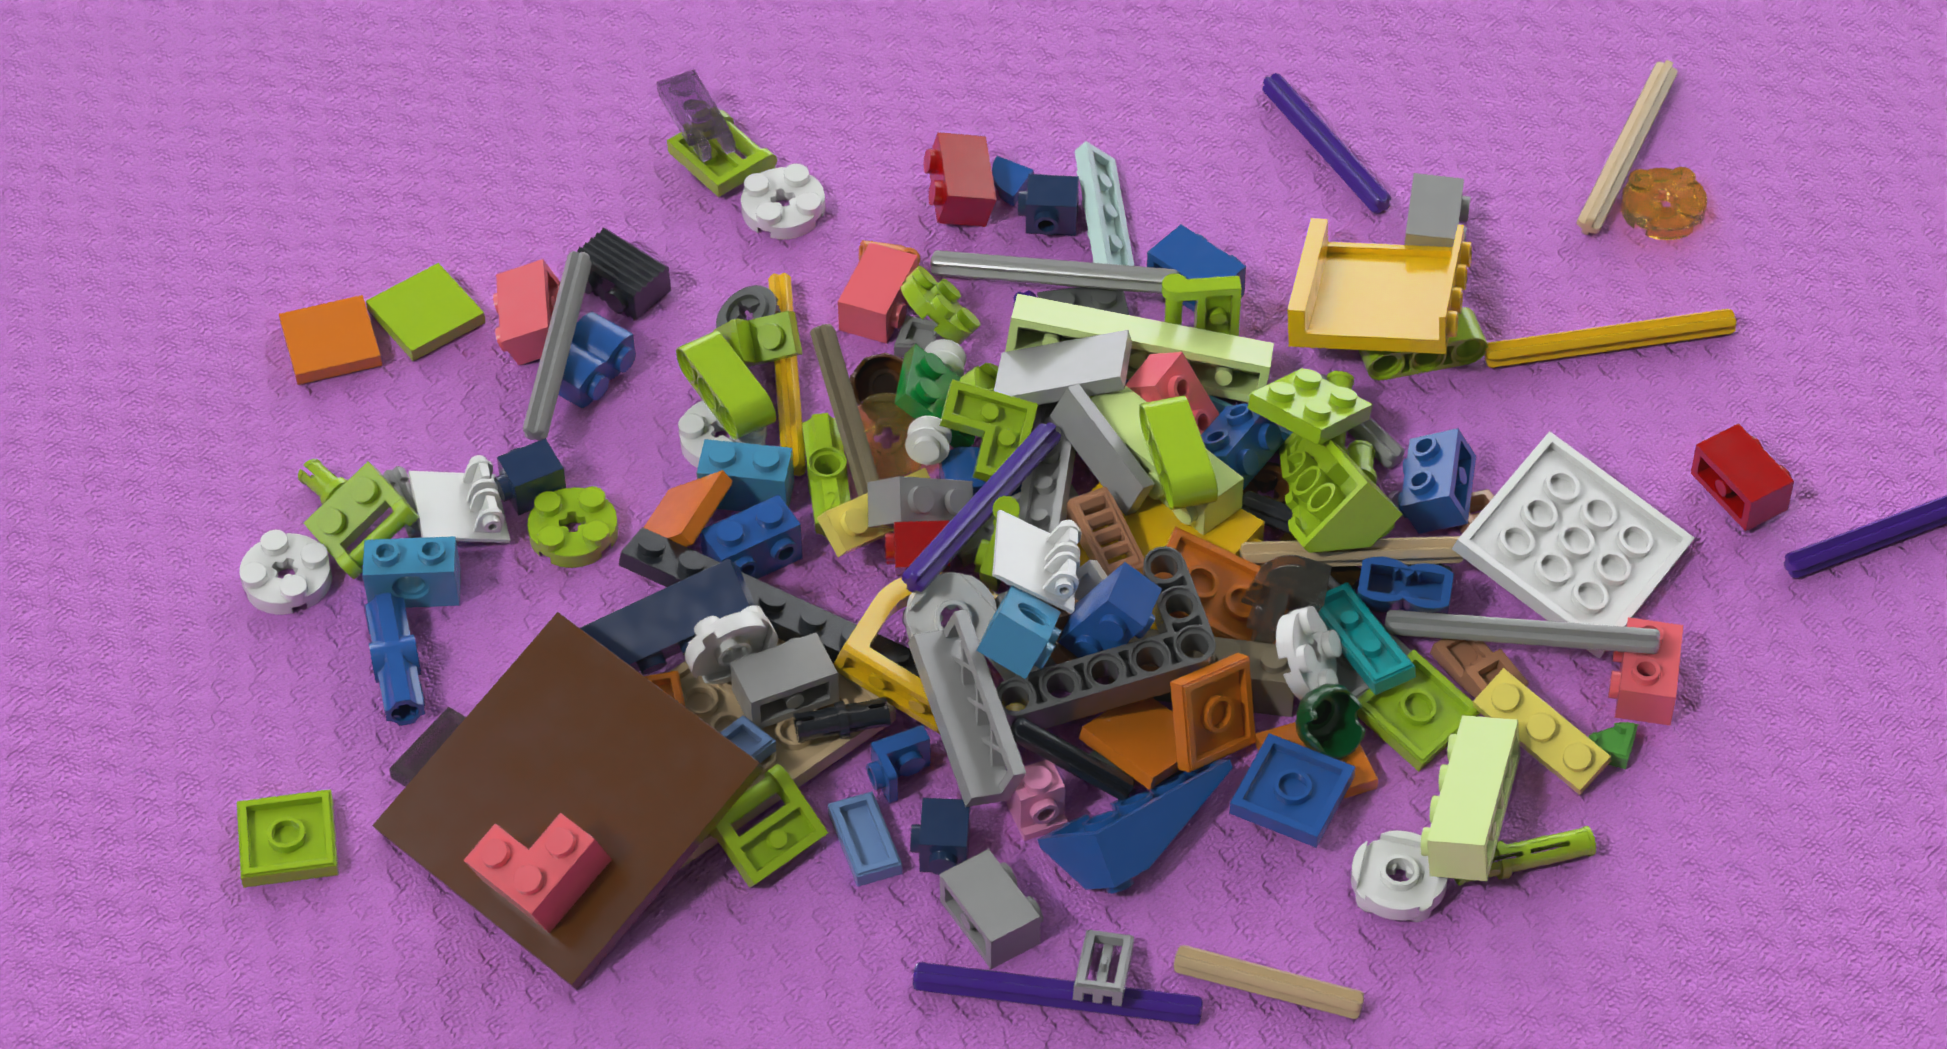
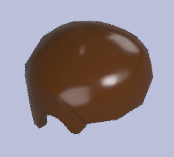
[850,353,904,419]

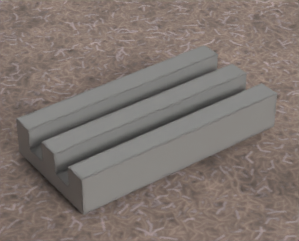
[1073,930,1134,1006]

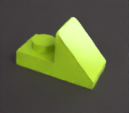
[713,311,803,367]

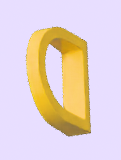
[834,572,1026,734]

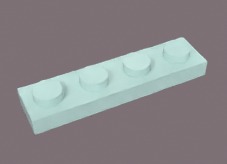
[1074,141,1134,266]

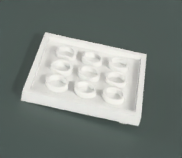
[1452,431,1695,659]

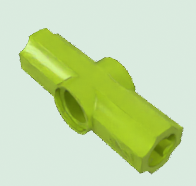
[802,413,851,540]

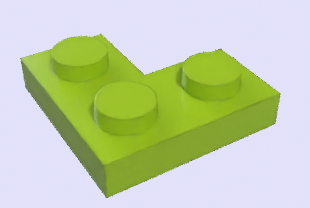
[939,379,1038,482]

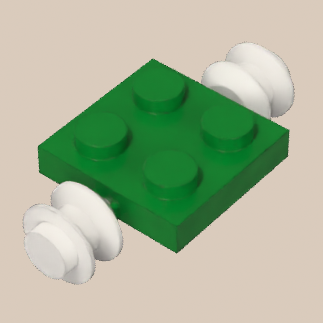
[894,339,975,465]

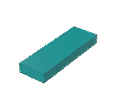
[1307,582,1416,695]

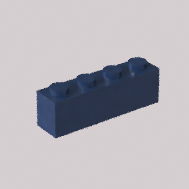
[580,559,755,675]

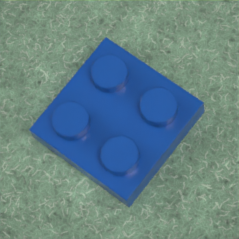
[1229,733,1355,848]

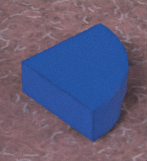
[992,156,1034,206]

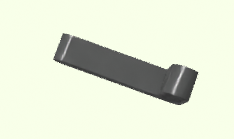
[996,546,1216,729]

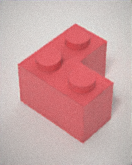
[464,813,612,933]

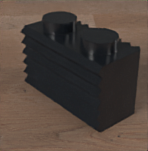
[577,228,671,321]

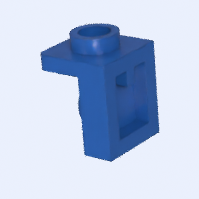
[866,725,931,803]

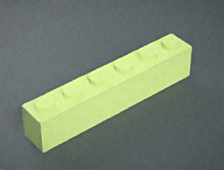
[1005,294,1274,402]

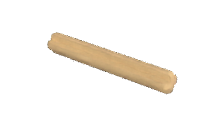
[1174,945,1364,1019]

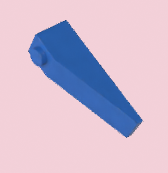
[1037,759,1233,894]

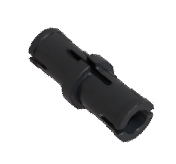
[793,697,891,743]

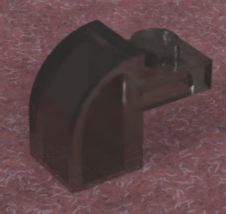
[1241,555,1332,644]

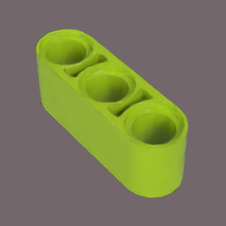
[1359,307,1488,380]
[676,331,776,440]
[1139,395,1218,510]

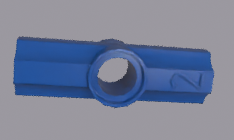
[365,592,426,726]

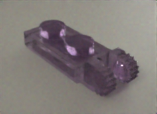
[657,69,736,162]

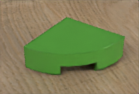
[1588,722,1638,769]

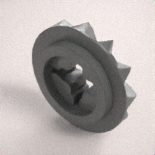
[716,285,781,328]

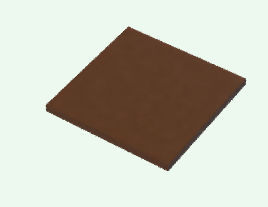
[372,612,764,991]

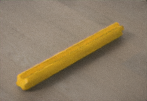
[768,272,806,477]
[1484,308,1737,368]

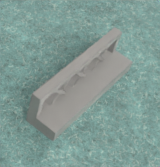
[908,609,1026,807]

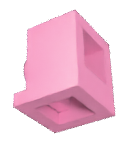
[1007,760,1068,841]

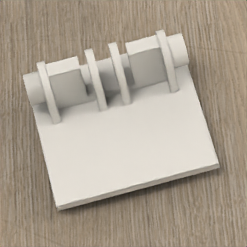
[408,455,510,543]
[992,510,1082,614]

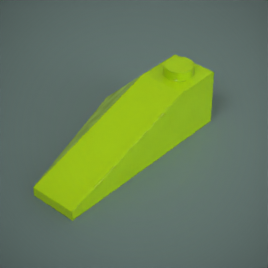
[1279,433,1403,553]

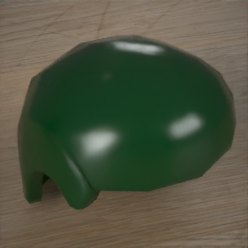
[1295,684,1365,760]

